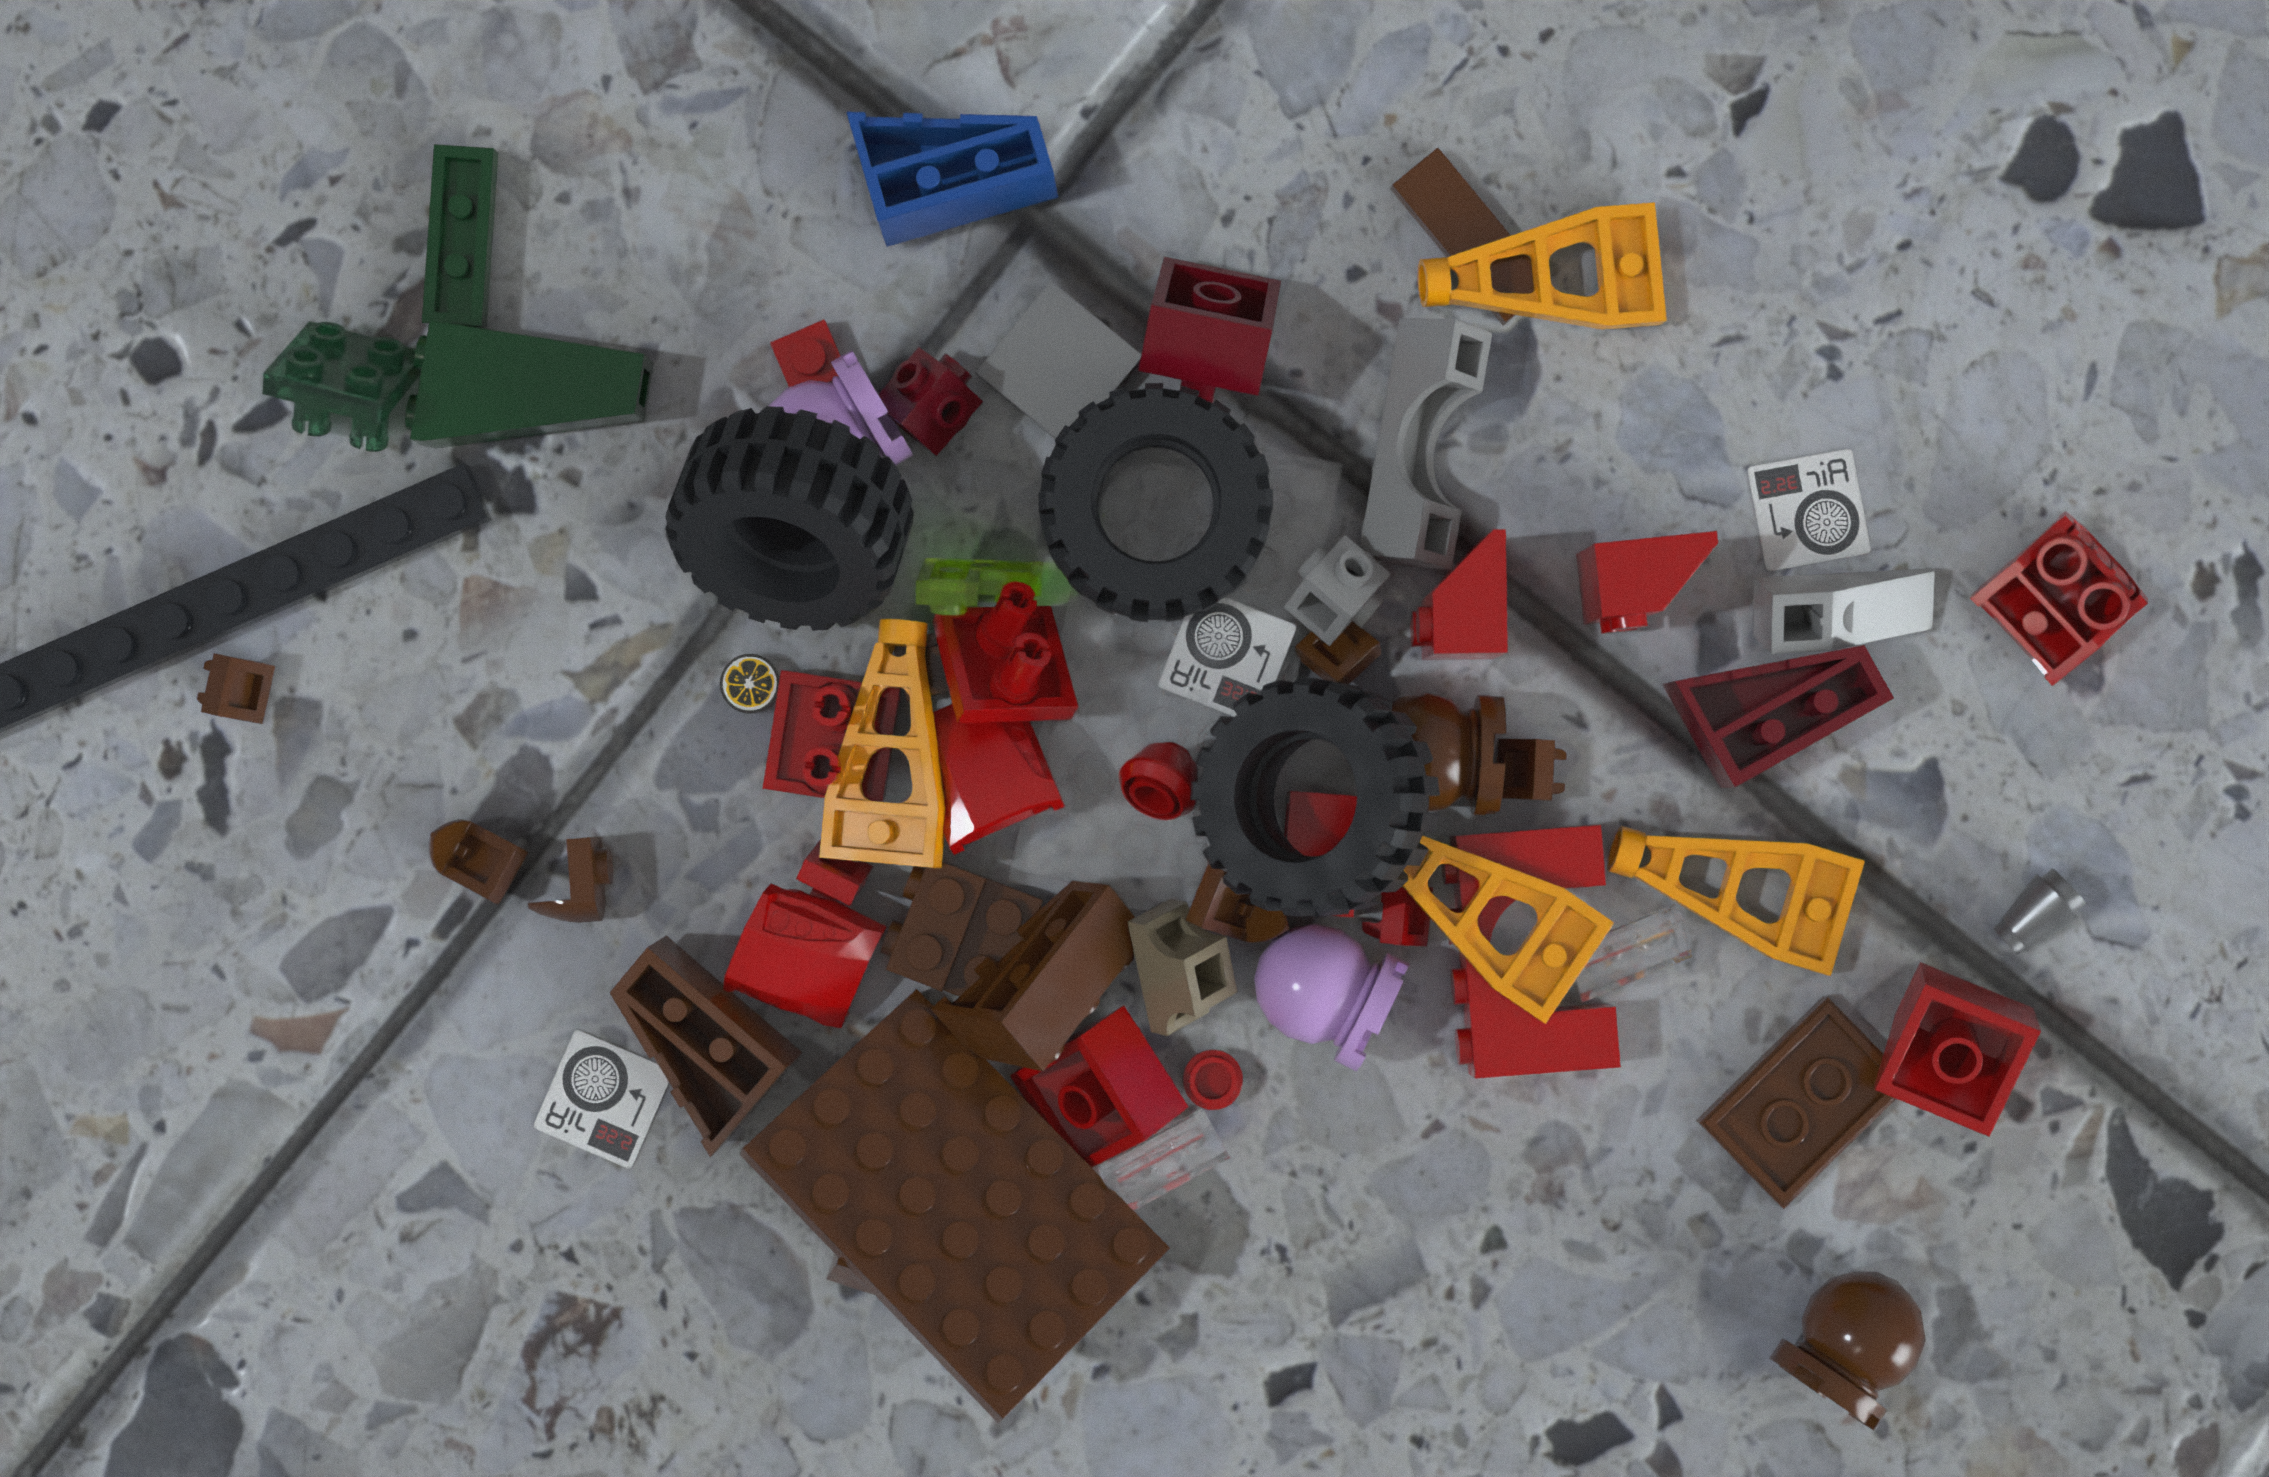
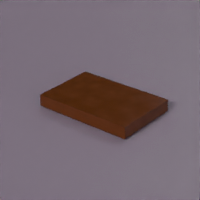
[1696,996,1896,1209]

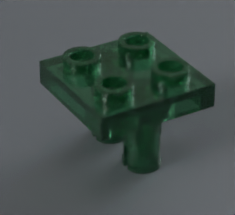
[262,321,421,452]

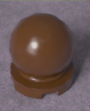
[1392,692,1506,815]
[1769,1271,1926,1431]

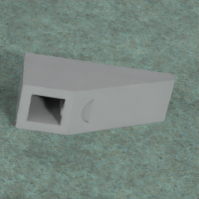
[1753,568,1935,654]

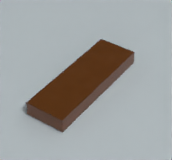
[1390,148,1534,326]

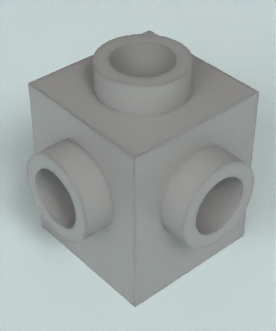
[1284,535,1391,646]

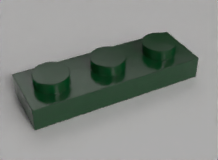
[422,144,499,329]

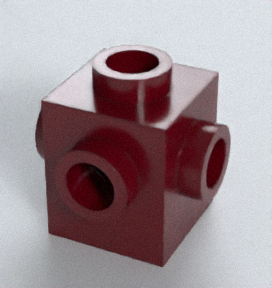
[878,347,983,456]

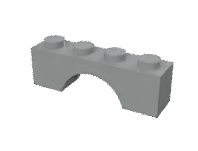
[1360,318,1492,570]

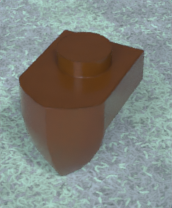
[429,819,528,905]
[528,837,613,923]
[1186,864,1289,943]

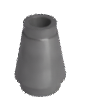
[1993,868,2087,955]

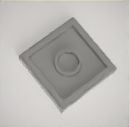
[975,280,1142,439]

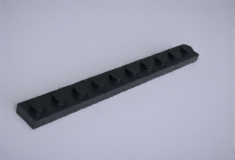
[0,463,492,733]

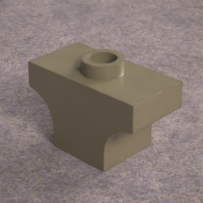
[1128,899,1238,1036]

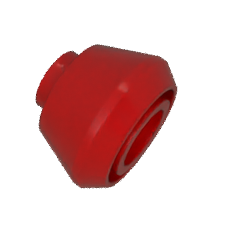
[1118,742,1198,820]

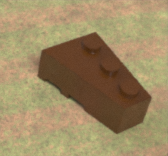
[931,880,1135,1071]
[610,935,803,1157]

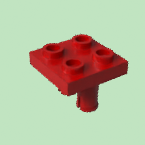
[932,581,1078,723]
[762,670,902,802]

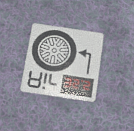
[1748,449,1871,571]
[1159,597,1296,717]
[534,1030,669,1169]

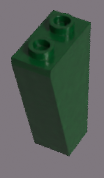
[405,320,654,449]

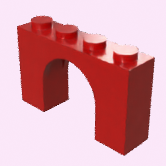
[1441,825,1621,1079]

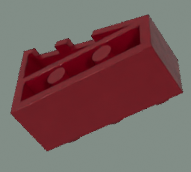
[1662,645,1894,788]

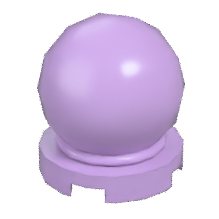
[769,350,913,465]
[1254,925,1409,1071]

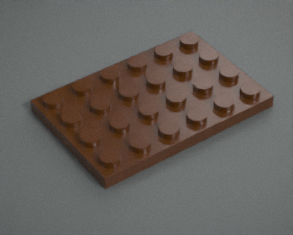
[740,989,1170,1423]

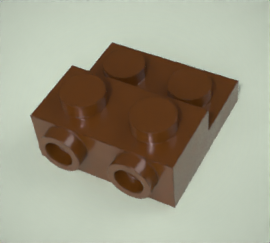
[880,860,1043,997]

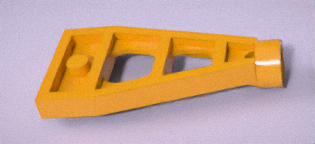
[1417,202,1667,330]
[819,619,945,868]
[1607,825,1865,976]
[1402,835,1614,1024]

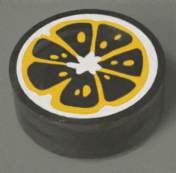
[720,654,780,714]

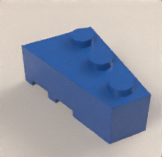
[846,112,1058,247]

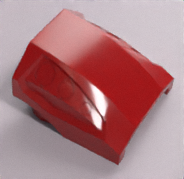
[1970,511,2148,686]
[933,704,1065,855]
[723,883,887,1028]

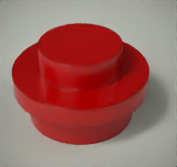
[1183,1049,1243,1110]

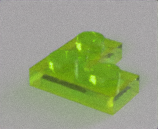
[916,558,1044,615]

